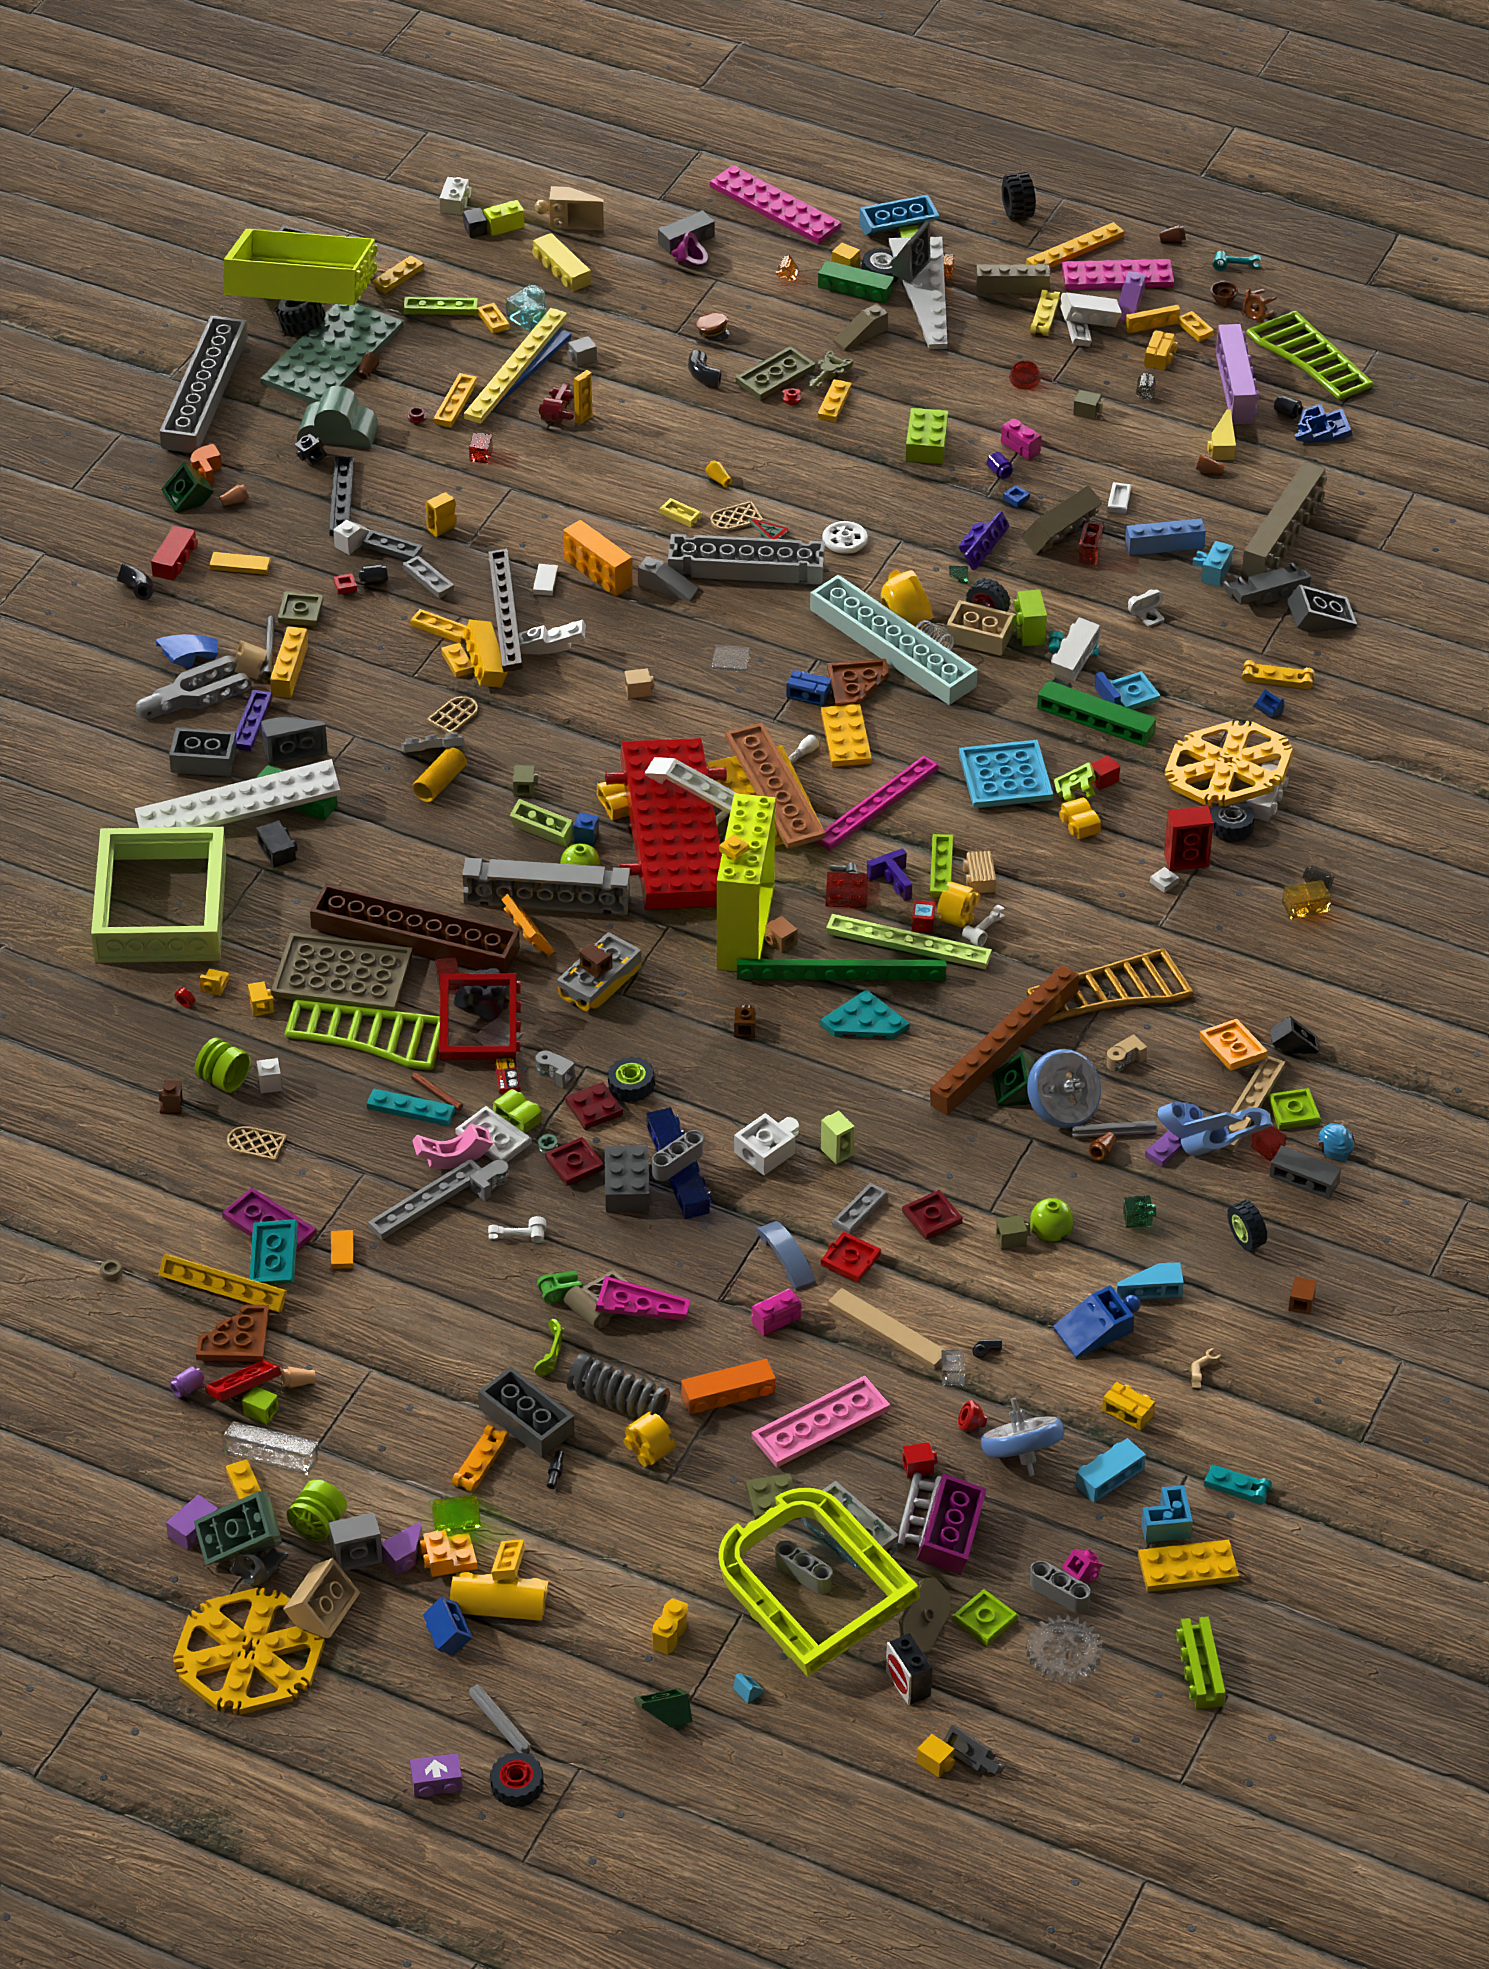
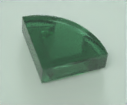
[949,566,968,584]

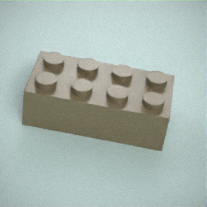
[1021,485,1103,555]

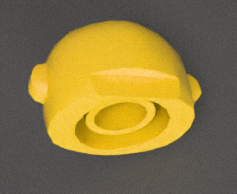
[880,570,933,629]

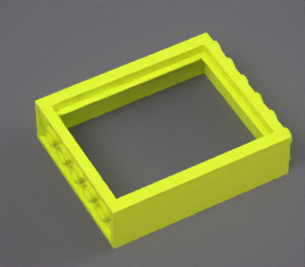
[224,229,378,305]

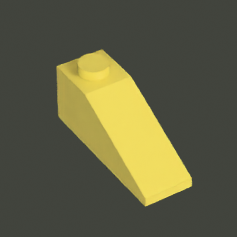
[1207,409,1236,460]

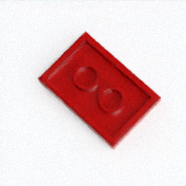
[204,1360,282,1401]

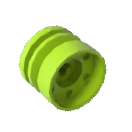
[194,1038,251,1093]
[286,1479,348,1542]

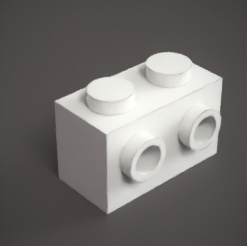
[440,177,471,215]

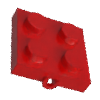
[821,1231,881,1283]

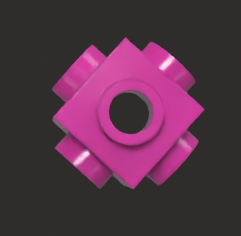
[1061,1549,1103,1583]

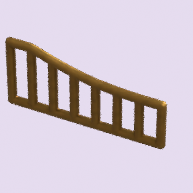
[1026,948,1194,1024]

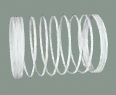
[916,620,954,650]

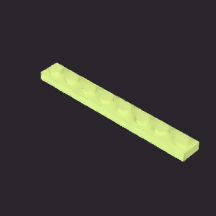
[826,914,992,969]

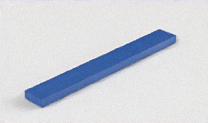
[490,328,571,413]

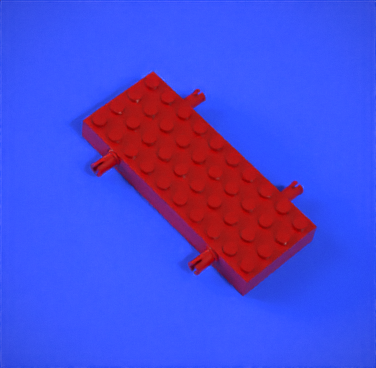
[605,738,727,910]

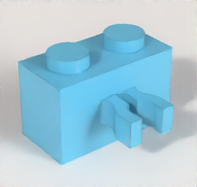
[1193,541,1234,587]

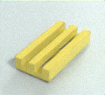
[660,498,702,527]

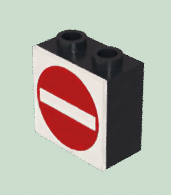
[886,1633,933,1705]

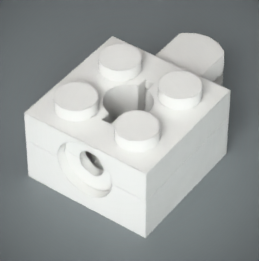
[734,1113,799,1175]

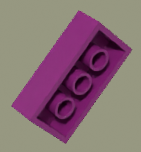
[917,1474,987,1575]

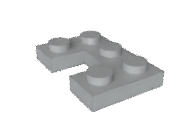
[401,732,465,752]

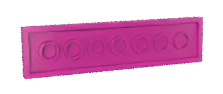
[710,165,842,244]

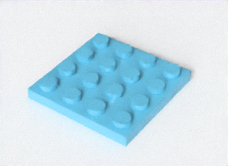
[959,740,1053,809]

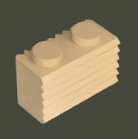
[963,851,997,893]

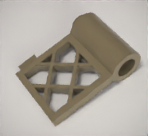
[564,1270,628,1329]

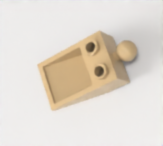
[535,186,604,230]

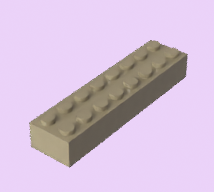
[1241,461,1327,581]

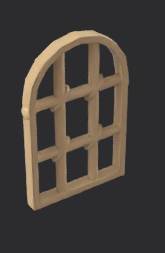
[427,696,478,733]

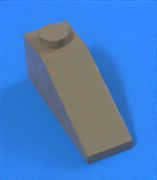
[833,304,888,351]

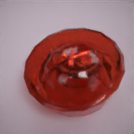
[1009,360,1042,390]

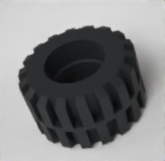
[1001,172,1036,220]
[275,300,326,334]

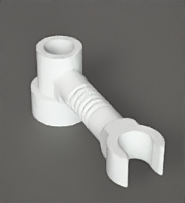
[962,905,1005,947]
[488,1216,546,1243]

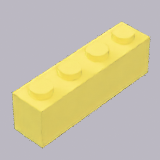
[532,233,591,292]

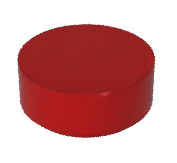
[174,987,196,1008]

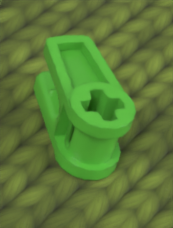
[537,1271,583,1304]

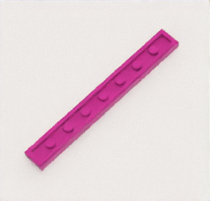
[815,756,939,851]

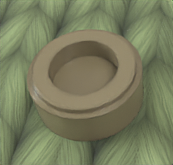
[100,1260,123,1281]

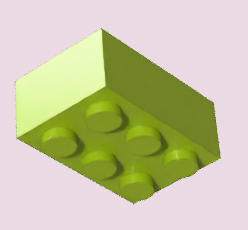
[906,408,948,464]

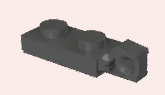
[943,1725,1005,1774]

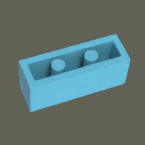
[1076,1438,1146,1503]

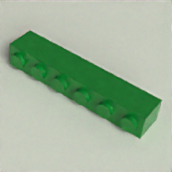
[1037,680,1156,747]

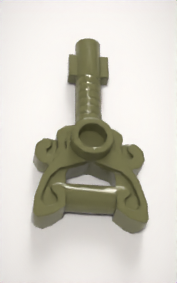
[808,351,853,392]

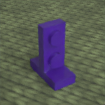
[866,848,912,901]

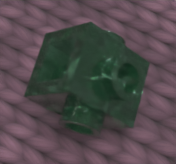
[1123,1195,1156,1228]

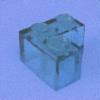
[506,283,546,332]

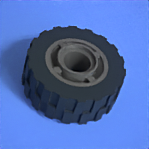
[1210,801,1255,841]

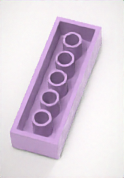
[1216,324,1259,425]

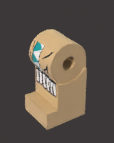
[1107,1034,1147,1072]

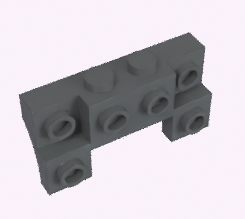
[1223,562,1311,606]

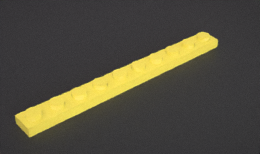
[464,308,567,424]

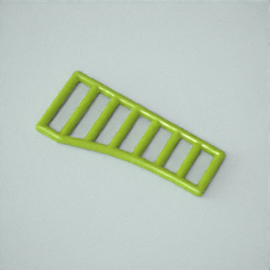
[1246,311,1374,400]
[284,1000,440,1071]

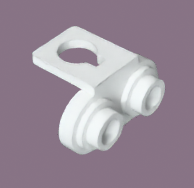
[1128,590,1164,627]

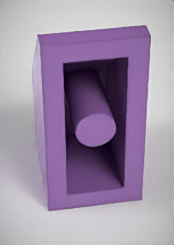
[381,1522,423,1575]

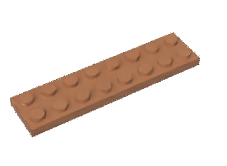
[725,722,825,849]

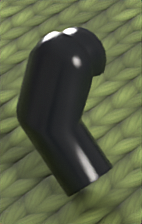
[972,1339,1002,1358]

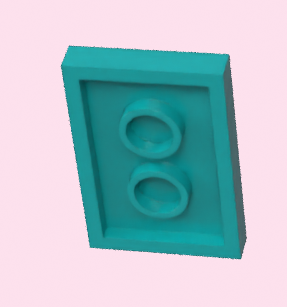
[249,1219,298,1285]

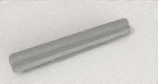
[1072,1121,1157,1138]
[469,1684,531,1753]

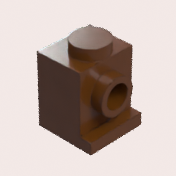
[579,943,613,979]
[734,1005,756,1038]
[159,1080,183,1114]

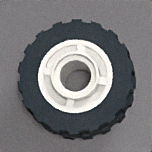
[861,248,898,282]

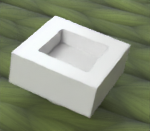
[1150,867,1179,893]

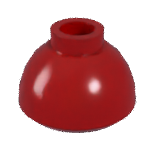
[958,1400,988,1431]

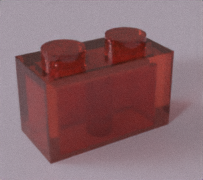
[1078,520,1104,565]

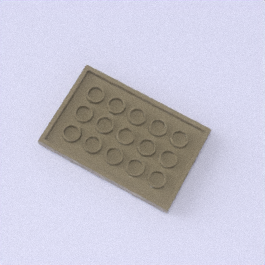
[271,932,413,1011]

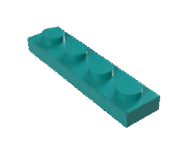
[367,1088,455,1126]

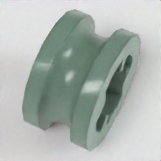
[538,1134,558,1154]

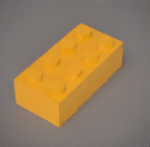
[563,520,633,596]

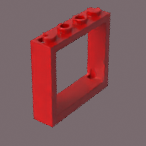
[439,973,521,1060]

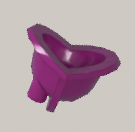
[672,231,708,266]

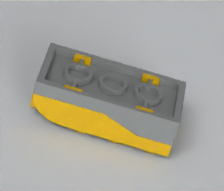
[557,932,642,1011]

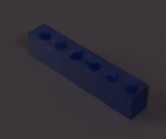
[646,1107,713,1219]

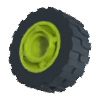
[607,1057,655,1102]

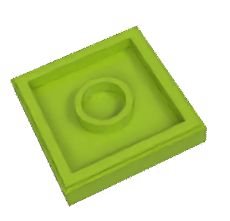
[1267,1088,1321,1130]
[952,1589,1019,1646]

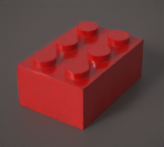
[1164,806,1213,871]

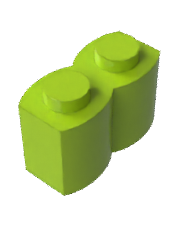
[493,1089,542,1134]

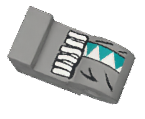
[536,1051,575,1089]
[470,1160,509,1201]

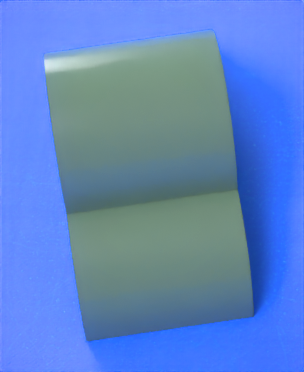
[297,386,378,448]
[194,1491,282,1565]

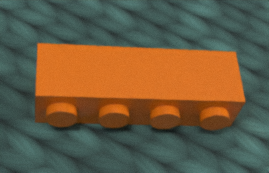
[681,1359,775,1414]

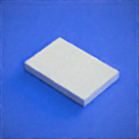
[455,1106,532,1163]

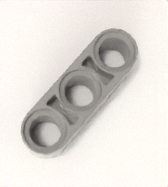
[652,1130,704,1181]
[775,1540,833,1594]
[1030,1561,1090,1613]

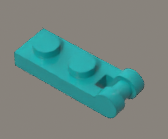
[1204,1464,1272,1504]

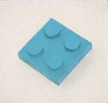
[1110,671,1160,710]

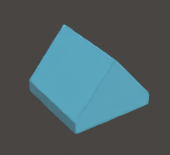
[733,1673,764,1704]

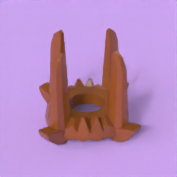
[1241,288,1278,324]

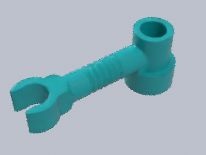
[1213,251,1261,271]
[1048,631,1099,656]

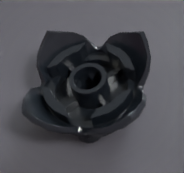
[454,968,510,1023]

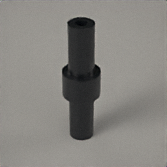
[547,1450,564,1489]

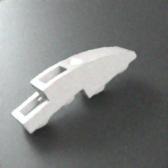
[519,620,586,654]

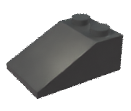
[891,221,931,283]
[1287,585,1357,632]
[261,717,328,766]

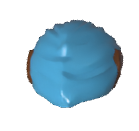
[1318,1123,1354,1162]

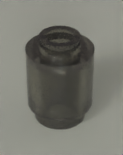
[1136,373,1156,400]
[1302,865,1335,891]

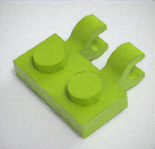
[1054,762,1096,802]

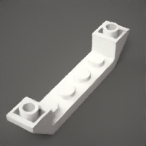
[644,757,738,814]

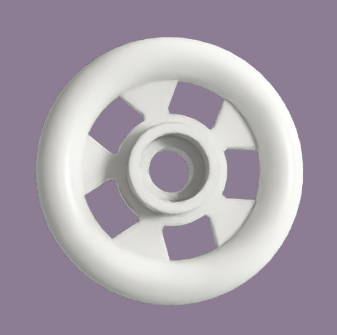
[822,521,868,554]

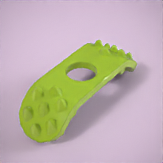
[534,1319,565,1377]

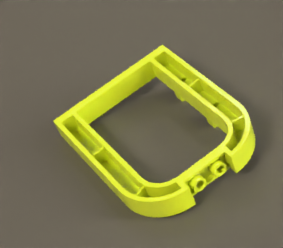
[719,1488,920,1677]

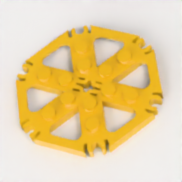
[1165,721,1293,807]
[173,1587,325,1715]

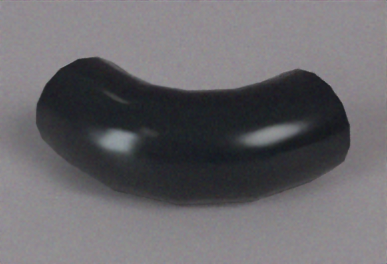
[688,350,722,388]
[117,563,154,600]

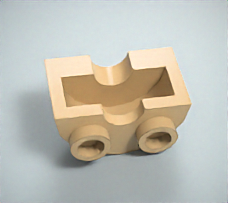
[234,640,267,680]

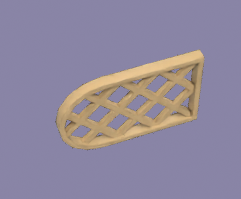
[711,501,763,531]
[227,1126,287,1162]

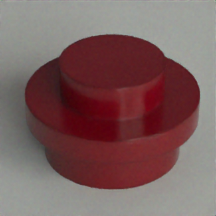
[407,407,426,424]

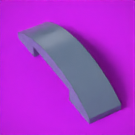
[757,1221,816,1290]

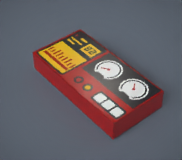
[494,1056,520,1094]

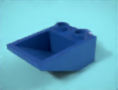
[1053,1285,1141,1359]

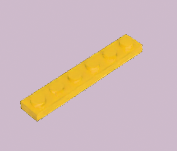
[1026,222,1124,268]
[158,1254,287,1312]

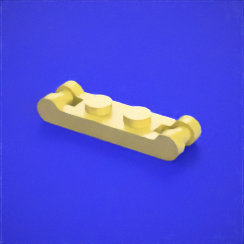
[1030,290,1060,336]

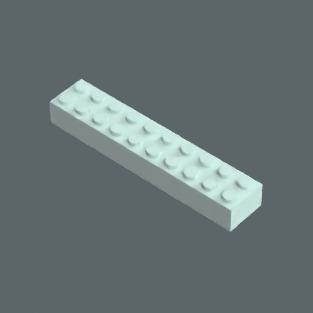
[810,575,978,705]

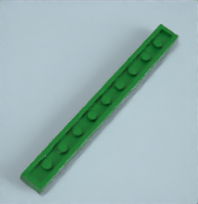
[737,959,946,981]

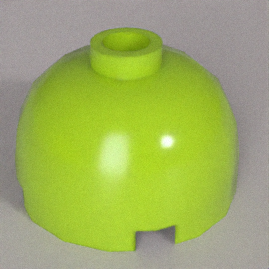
[560,843,601,866]
[1030,1198,1074,1241]

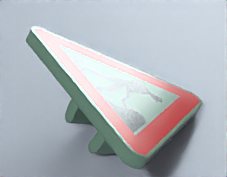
[749,518,789,539]

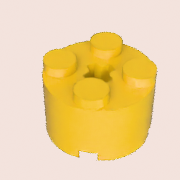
[937,881,980,928]
[623,1412,676,1467]

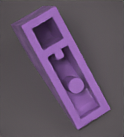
[1118,271,1146,324]

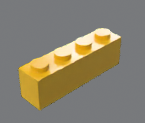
[463,619,507,688]
[270,627,308,699]

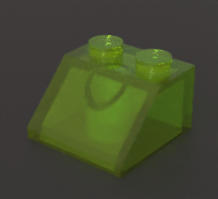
[429,1494,481,1535]

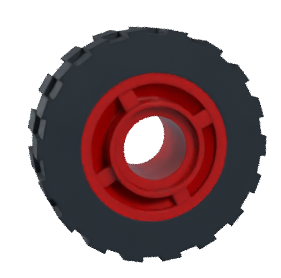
[490,1752,544,1807]

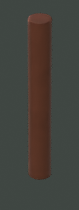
[411,1073,463,1111]

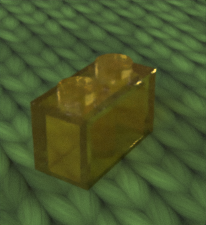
[1282,880,1331,919]

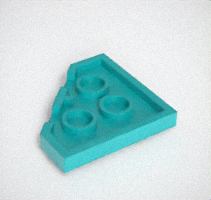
[820,989,910,1039]

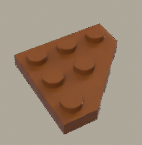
[827,659,889,706]
[196,1304,269,1362]

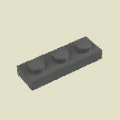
[362,530,423,561]

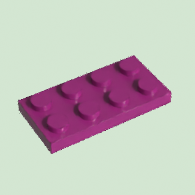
[222,1187,317,1252]

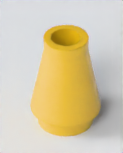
[705,460,732,487]

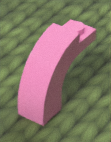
[412,1123,493,1169]

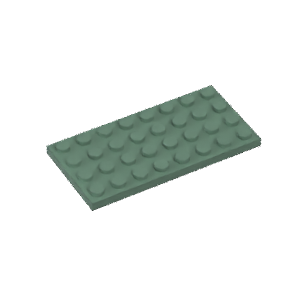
[261,303,403,403]

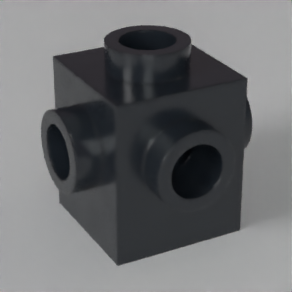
[295,434,327,466]

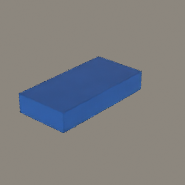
[1095,672,1121,705]

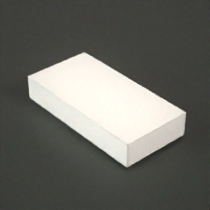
[1107,482,1132,514]
[533,564,558,596]

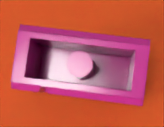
[1001,419,1042,460]
[752,1289,801,1336]

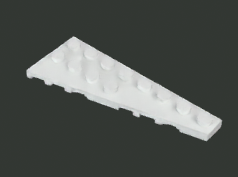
[889,237,947,349]

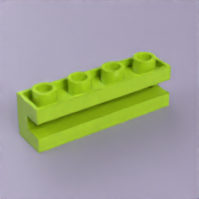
[1176,1616,1226,1709]

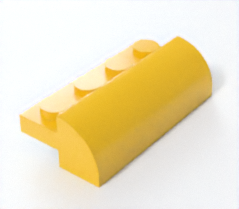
[450,1572,549,1621]

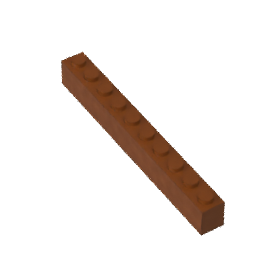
[930,965,1079,1115]

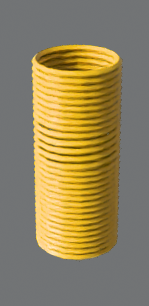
[413,747,467,802]

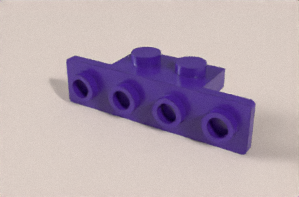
[958,511,1010,570]

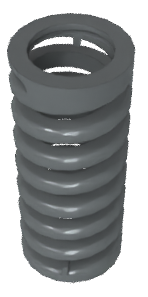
[567,1353,670,1418]

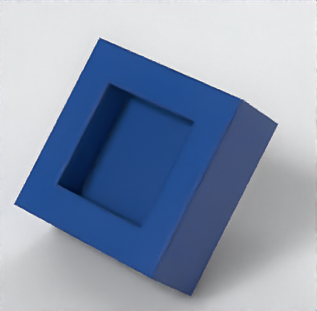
[1003,485,1030,508]

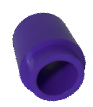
[986,452,1013,479]

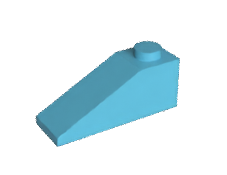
[1116,1262,1184,1300]

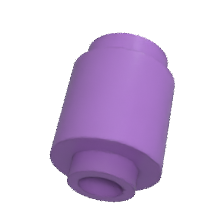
[170,1366,204,1398]

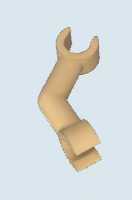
[1191,1348,1221,1388]

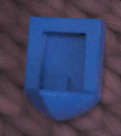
[1253,690,1285,718]

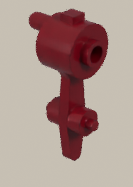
[539,383,574,423]

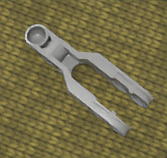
[136,656,252,719]

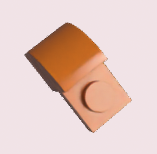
[191,444,222,485]

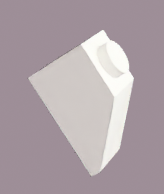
[334,520,370,555]

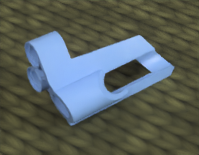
[1158,1102,1273,1156]

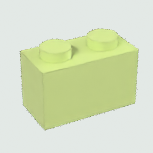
[821,1111,854,1164]

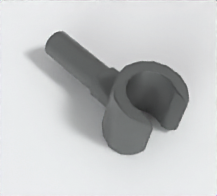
[830,862,858,879]

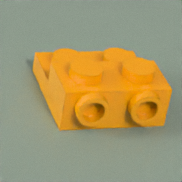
[419,1530,478,1577]

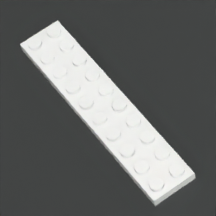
[135,759,341,828]

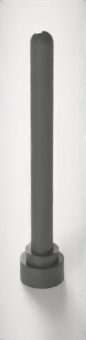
[260,616,275,683]

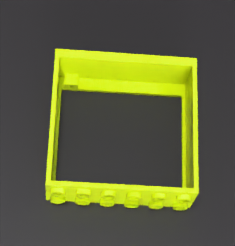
[717,793,776,971]

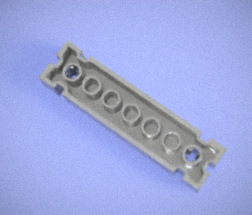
[668,534,825,584]
[462,858,630,915]

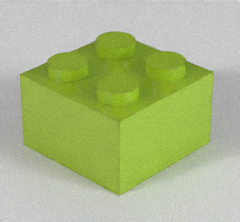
[1013,589,1047,646]

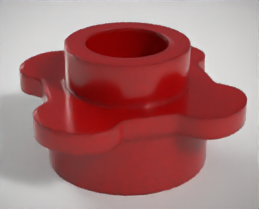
[782,388,801,405]

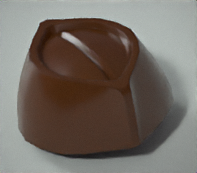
[1211,280,1238,308]

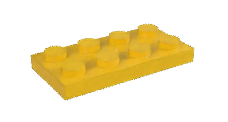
[821,704,872,767]
[1138,1539,1239,1592]

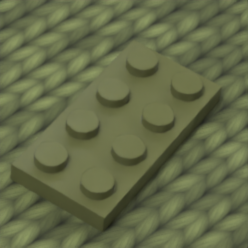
[736,346,815,400]

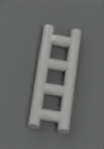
[895,1472,942,1551]

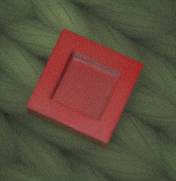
[333,573,357,595]

